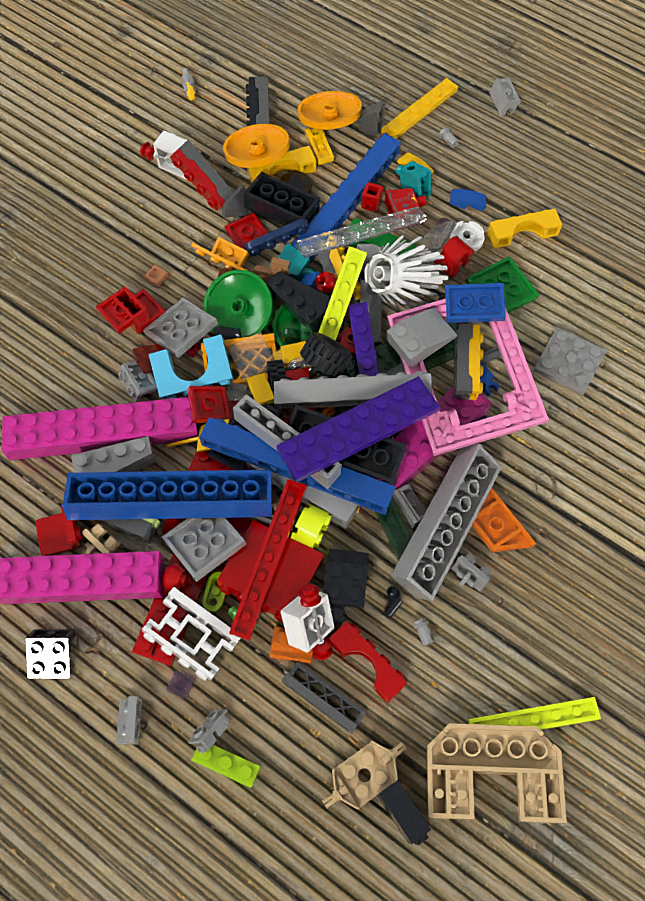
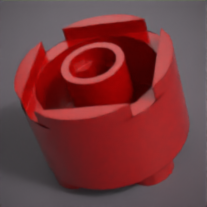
[433,235,474,278]

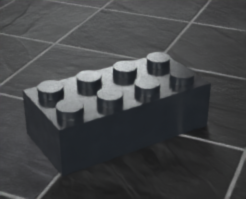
[243,172,320,226]

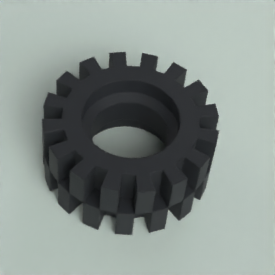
[267,359,286,395]

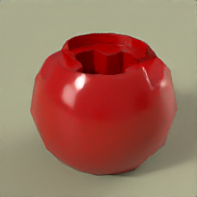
[315,271,337,294]

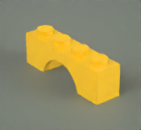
[247,146,316,183]
[487,209,562,249]

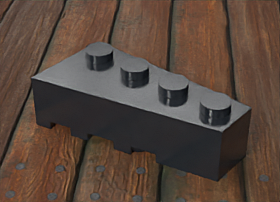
[266,271,331,333]

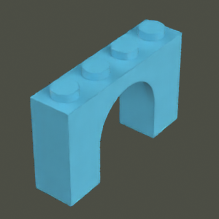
[149,335,235,400]

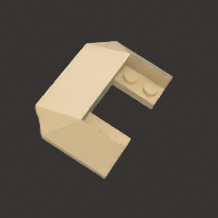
[427,723,567,824]

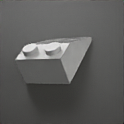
[387,308,457,369]

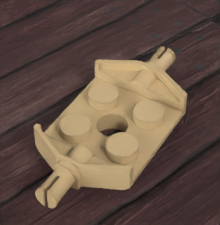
[322,741,407,810]

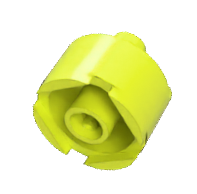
[291,503,332,549]

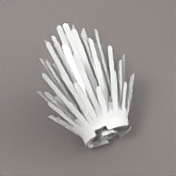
[365,235,448,311]

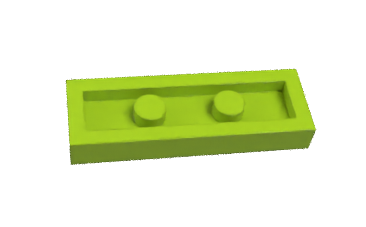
[191,745,261,788]

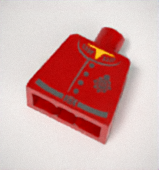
[384,188,427,227]

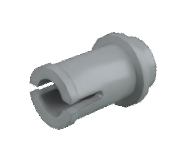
[439,127,459,148]
[413,618,435,647]

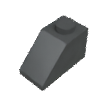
[358,101,385,137]

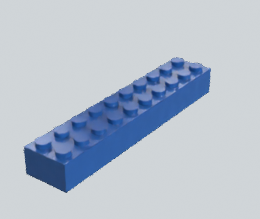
[62,470,272,520]

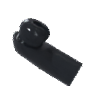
[383,586,402,618]

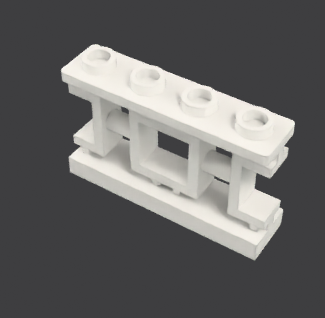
[142,587,240,681]

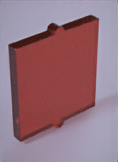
[132,344,174,374]

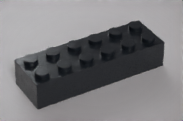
[288,404,410,484]

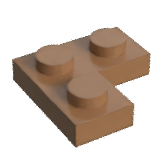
[254,257,290,282]

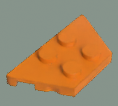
[472,488,537,553]

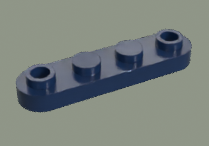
[244,219,309,256]

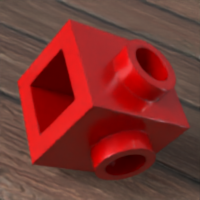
[337,326,356,356]

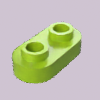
[202,572,226,613]

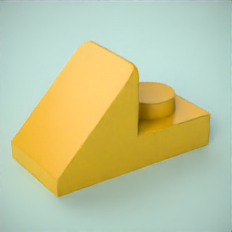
[273,341,306,369]

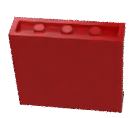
[217,520,325,623]

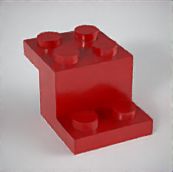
[96,286,166,335]

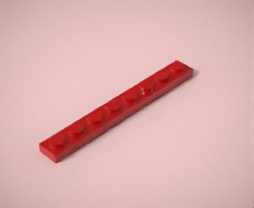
[229,479,307,642]

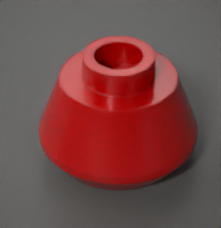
[162,563,189,590]

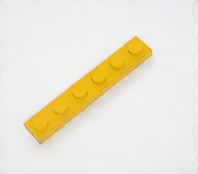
[381,78,458,139]

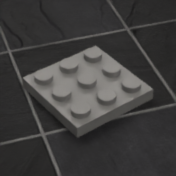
[143,298,218,358]
[533,327,607,395]
[162,518,246,582]

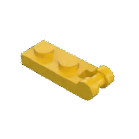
[304,128,334,165]

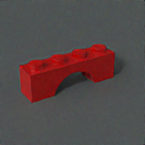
[329,621,407,704]

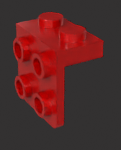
[35,505,82,556]

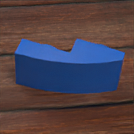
[450,189,486,211]

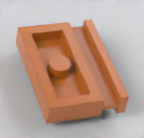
[269,627,313,664]

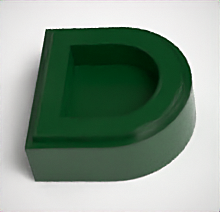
[281,328,301,345]

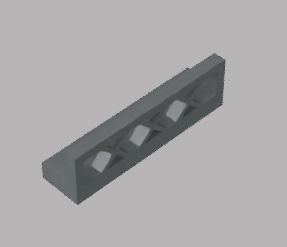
[282,662,366,735]

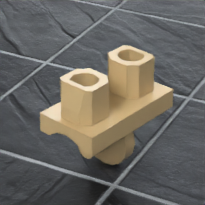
[82,523,120,554]

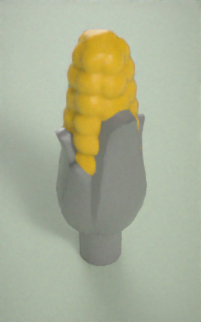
[181,68,196,101]

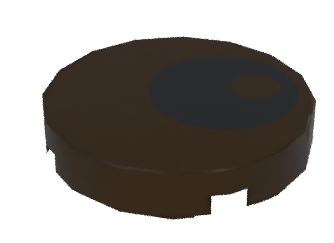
[280,171,312,194]

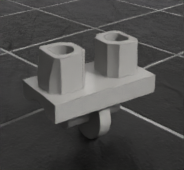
[451,553,491,592]

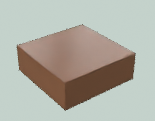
[144,264,169,288]

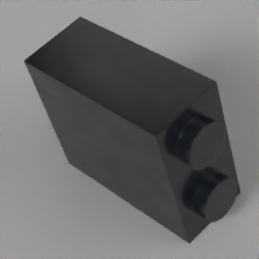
[377,780,431,845]

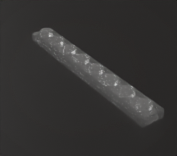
[296,206,427,258]

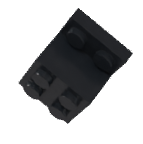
[323,549,369,608]

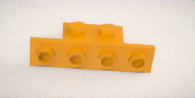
[191,237,249,271]

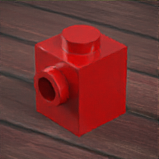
[361,182,383,212]

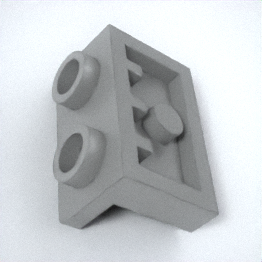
[119,359,158,402]
[116,696,142,745]

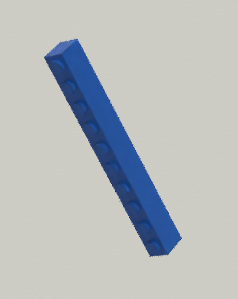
[292,133,401,264]
[199,417,396,515]

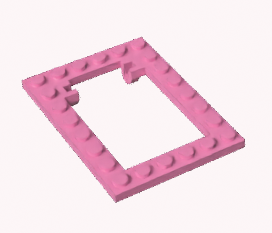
[387,299,549,456]

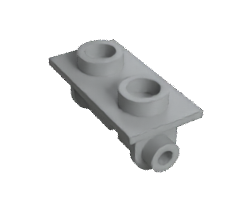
[188,709,230,754]

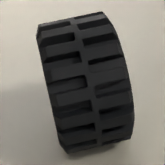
[300,332,353,378]

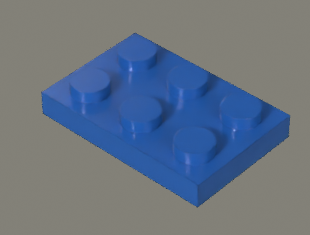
[445,283,506,323]

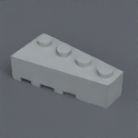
[71,436,156,473]

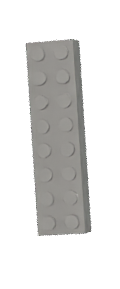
[391,444,502,601]

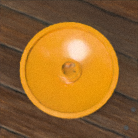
[298,91,362,130]
[223,124,290,168]

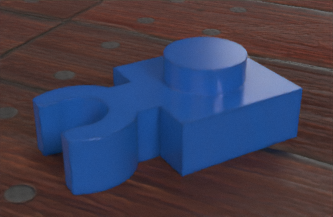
[480,363,499,397]

